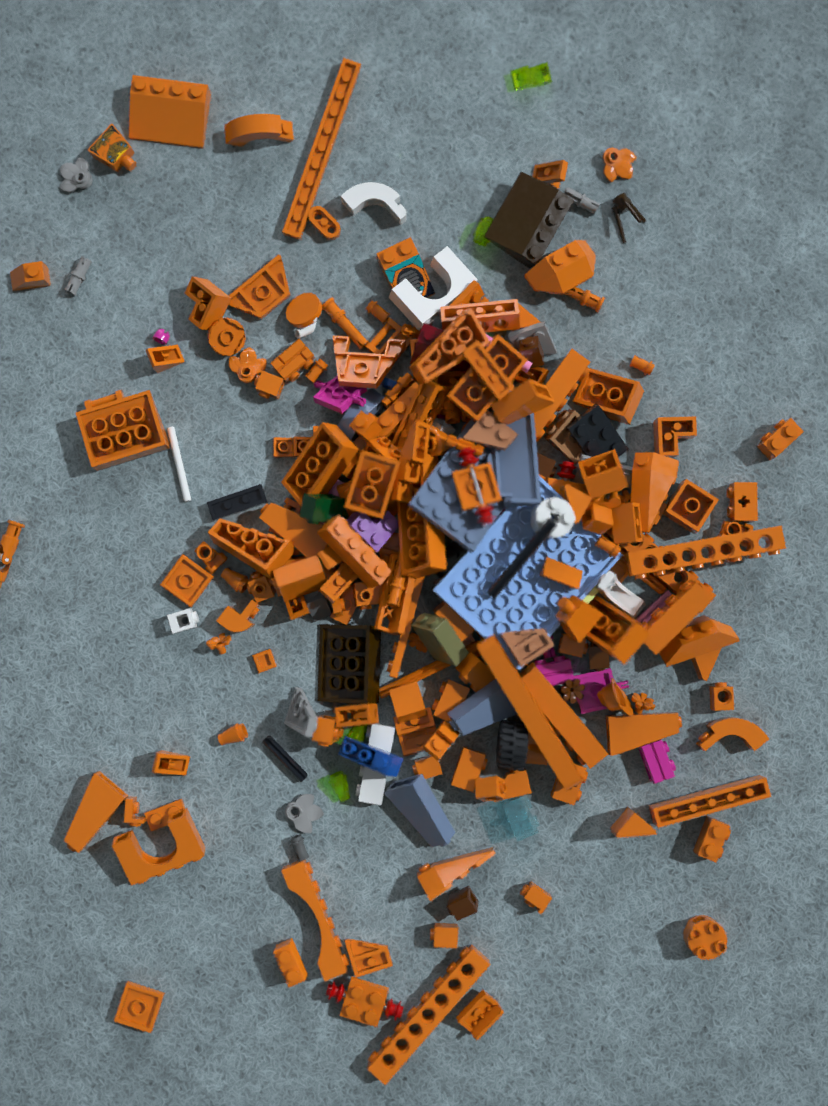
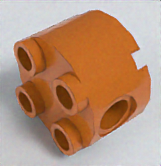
[683,915,727,960]

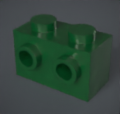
[300,494,345,524]

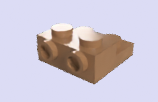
[544,409,584,464]

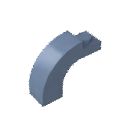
[338,388,385,442]

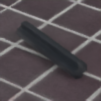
[262,735,308,782]

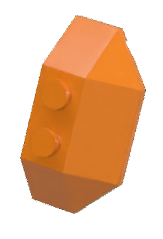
[524,240,596,295]
[659,615,740,667]

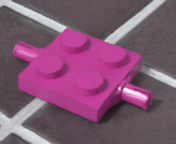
[313,375,367,414]
[568,668,629,714]

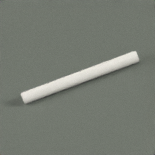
[167,427,191,502]

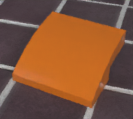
[393,707,436,757]

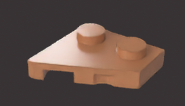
[463,410,518,451]
[500,628,554,667]

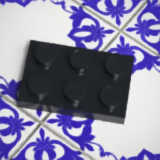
[566,404,628,457]

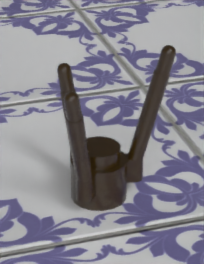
[611,193,646,244]

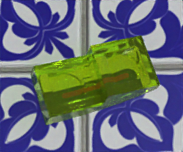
[510,62,552,90]

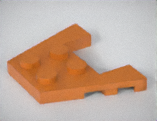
[332,335,406,388]

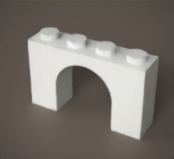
[389,246,478,331]

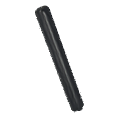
[487,518,557,599]

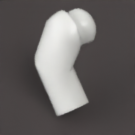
[294,317,317,339]

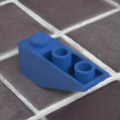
[338,736,404,777]

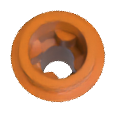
[221,567,248,593]
[218,723,248,745]

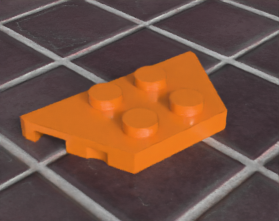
[229,254,291,319]

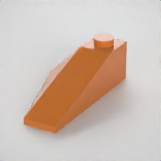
[417,847,496,901]

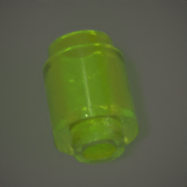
[473,216,493,247]

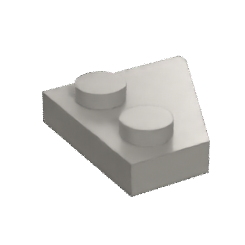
[509,321,557,354]

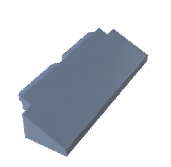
[487,390,541,508]

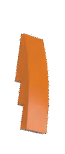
[391,420,430,503]

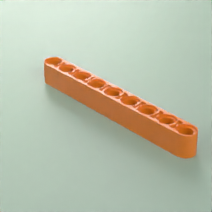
[476,634,584,791]

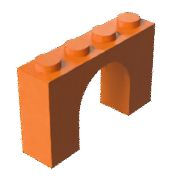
[112,808,205,886]

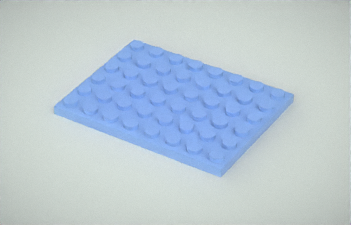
[433,476,622,670]

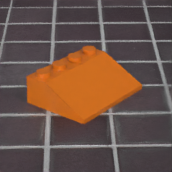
[129,75,211,148]
[76,390,170,471]

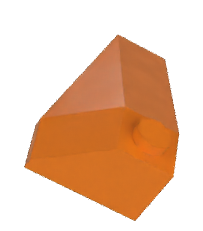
[631,452,679,533]

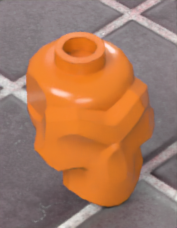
[427,426,450,456]

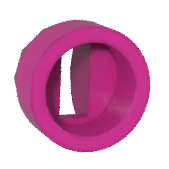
[153,329,170,345]

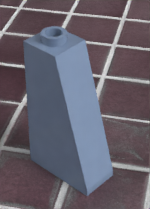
[447,679,518,736]
[384,774,456,847]

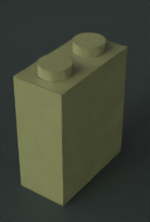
[411,613,469,666]

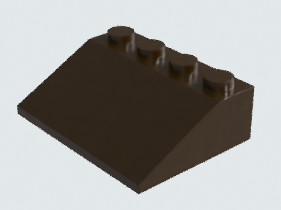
[484,172,574,268]
[317,624,381,704]

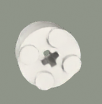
[530,497,575,539]

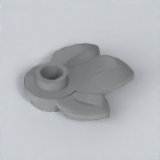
[59,158,92,192]
[285,794,324,833]

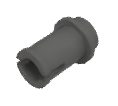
[290,834,309,861]

